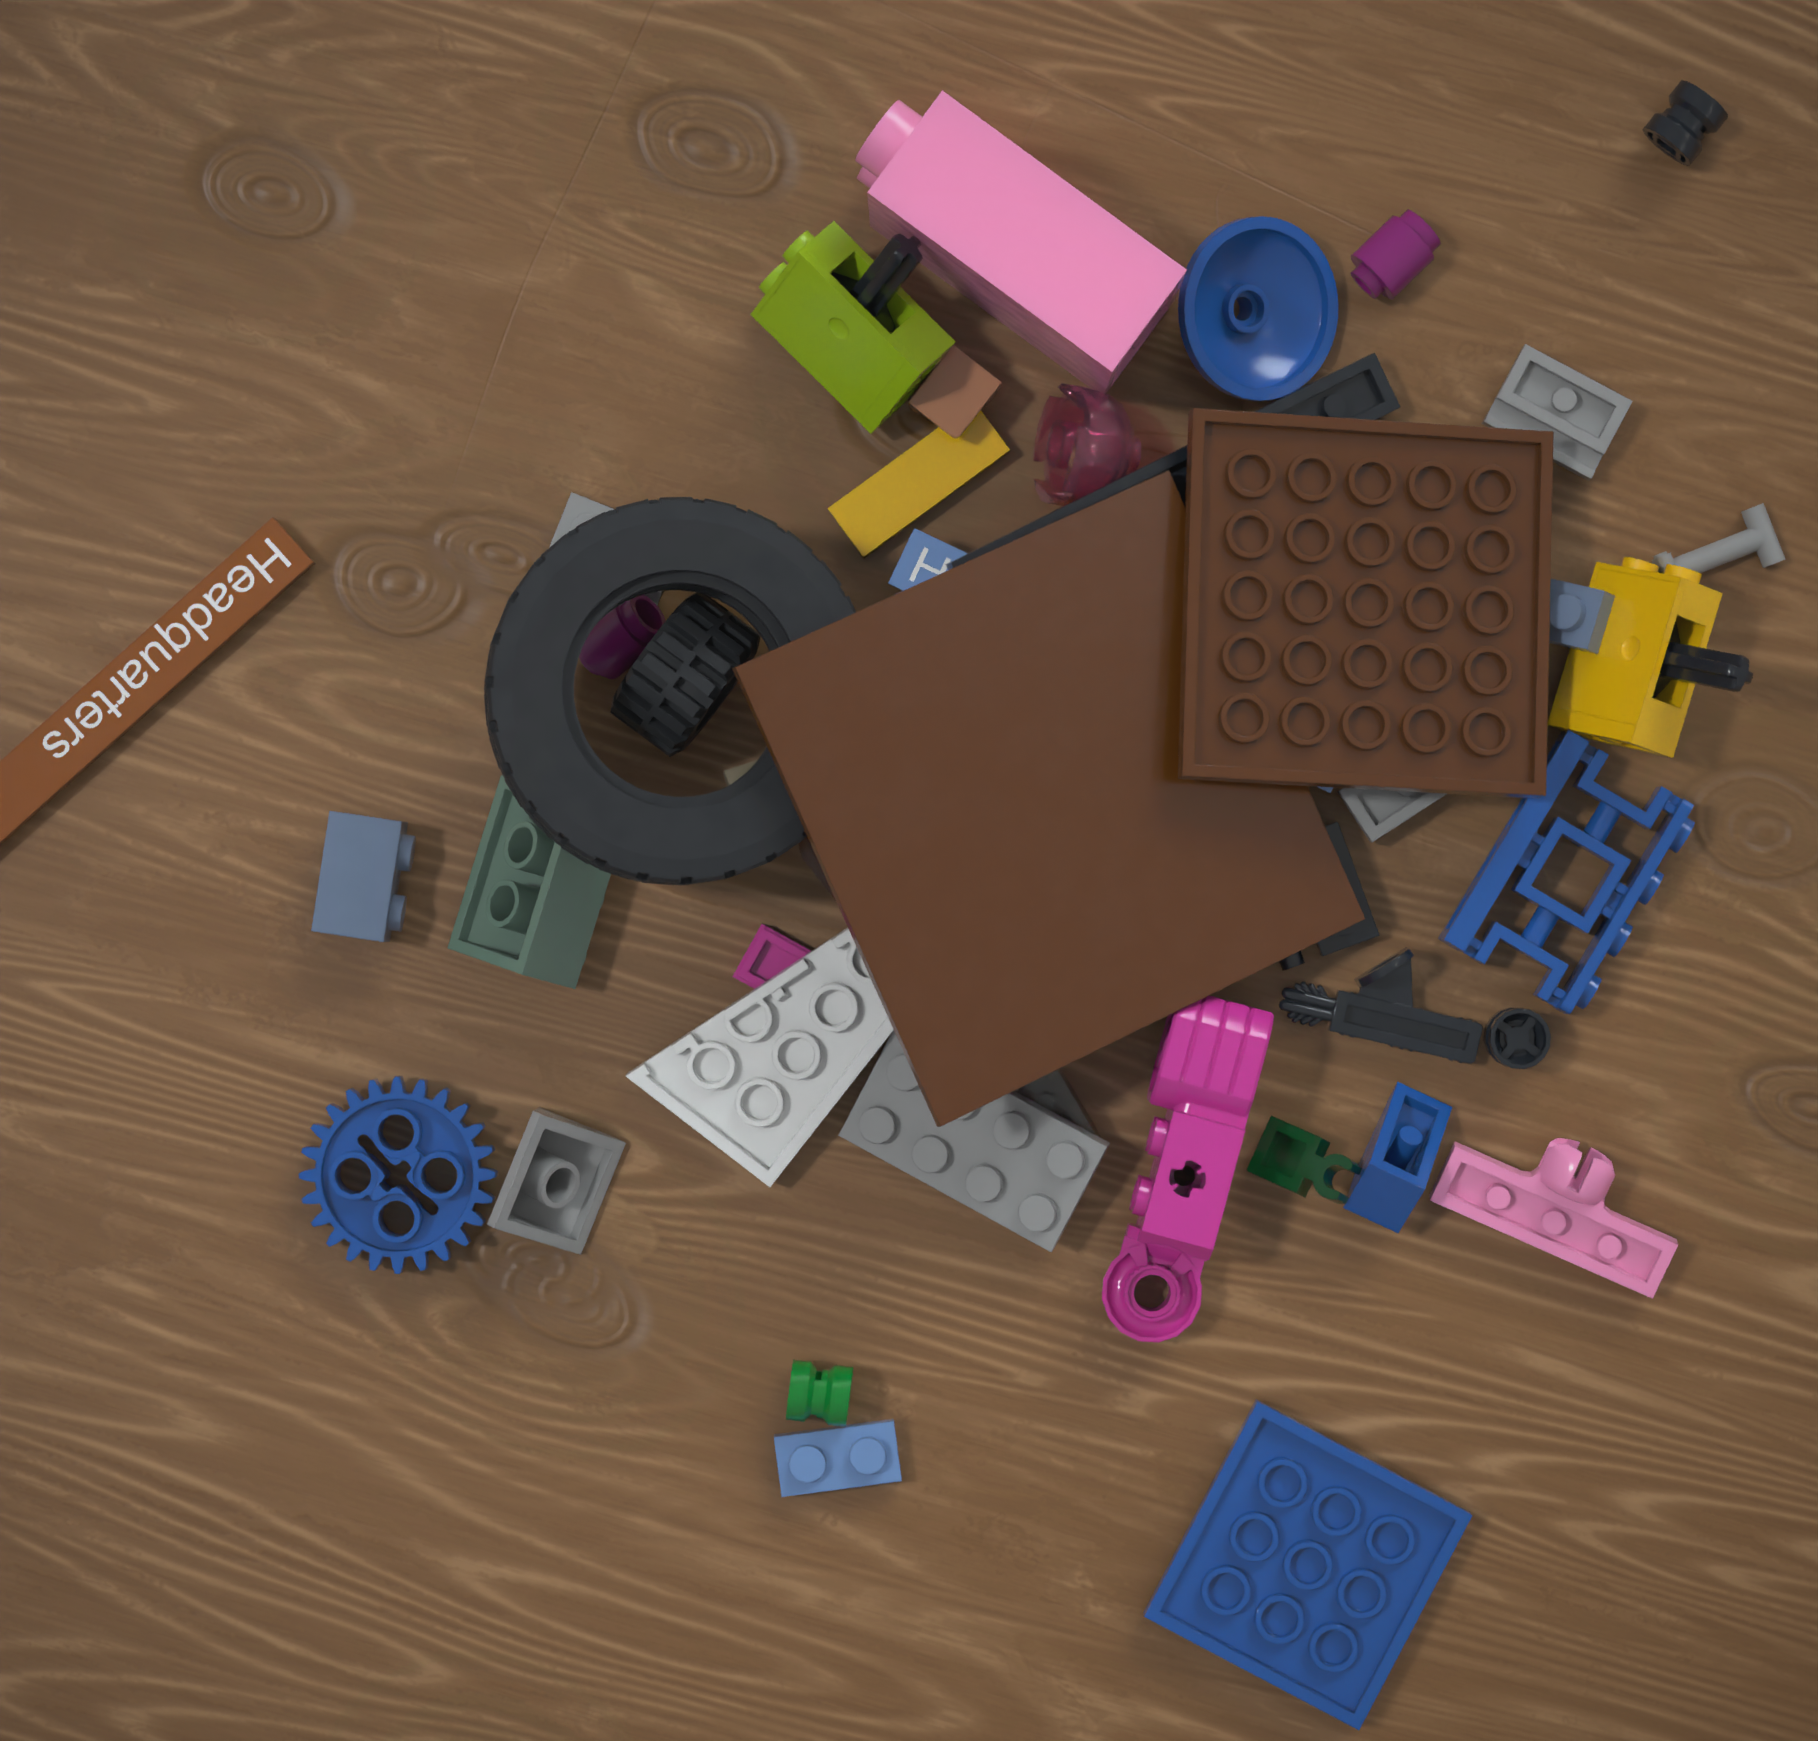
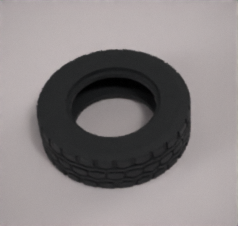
[484,497,856,886]

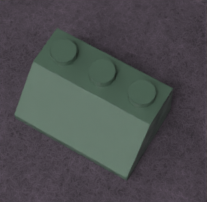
[447,775,611,989]

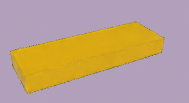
[828,410,1010,559]

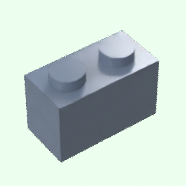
[311,811,416,942]

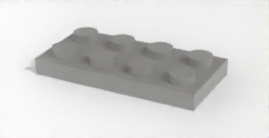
[838,1030,1110,1252]

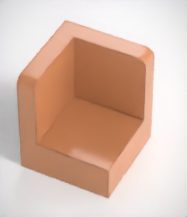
[909,345,1002,439]

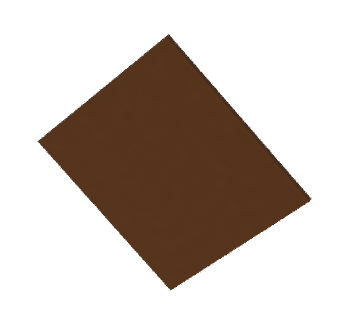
[732,470,1365,1127]

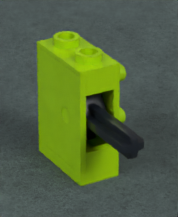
[750,221,956,434]

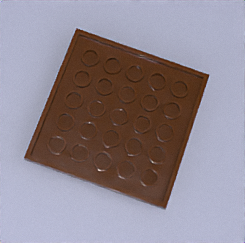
[1178,408,1554,799]

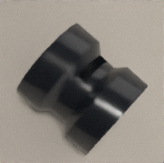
[1642,80,1728,166]
[1483,1007,1551,1069]

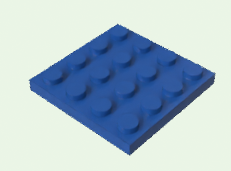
[1143,1399,1473,1730]

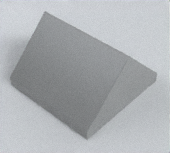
[487,1107,626,1255]

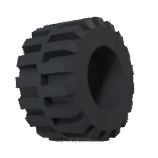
[610,593,761,757]

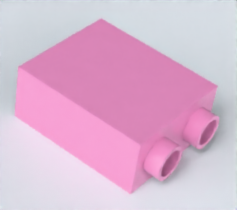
[855,90,1187,397]

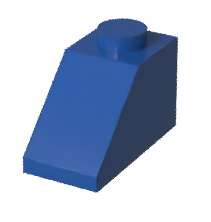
[1343,1082,1452,1233]

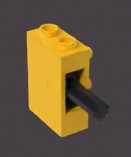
[1548,557,1753,758]

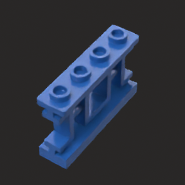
[1438,730,1695,1014]

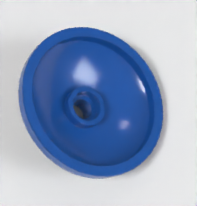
[1178,216,1339,401]

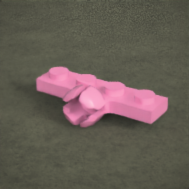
[1430,1138,1678,1299]

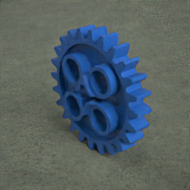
[299,1076,498,1274]

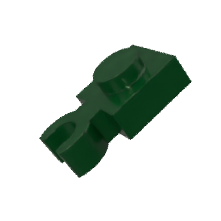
[1246,1116,1362,1204]

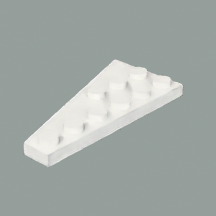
[626,927,894,1187]

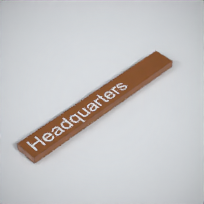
[0,517,316,846]

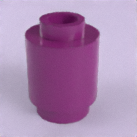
[1350,209,1441,300]
[579,595,666,679]

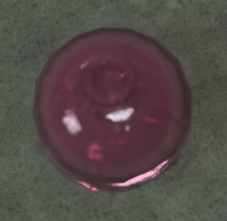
[1033,383,1141,506]

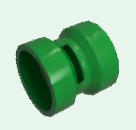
[786,1359,853,1427]

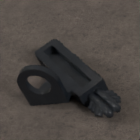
[1279,947,1483,1064]

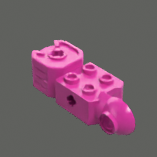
[1102,996,1274,1343]

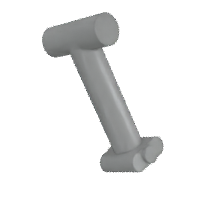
[1651,503,1786,574]

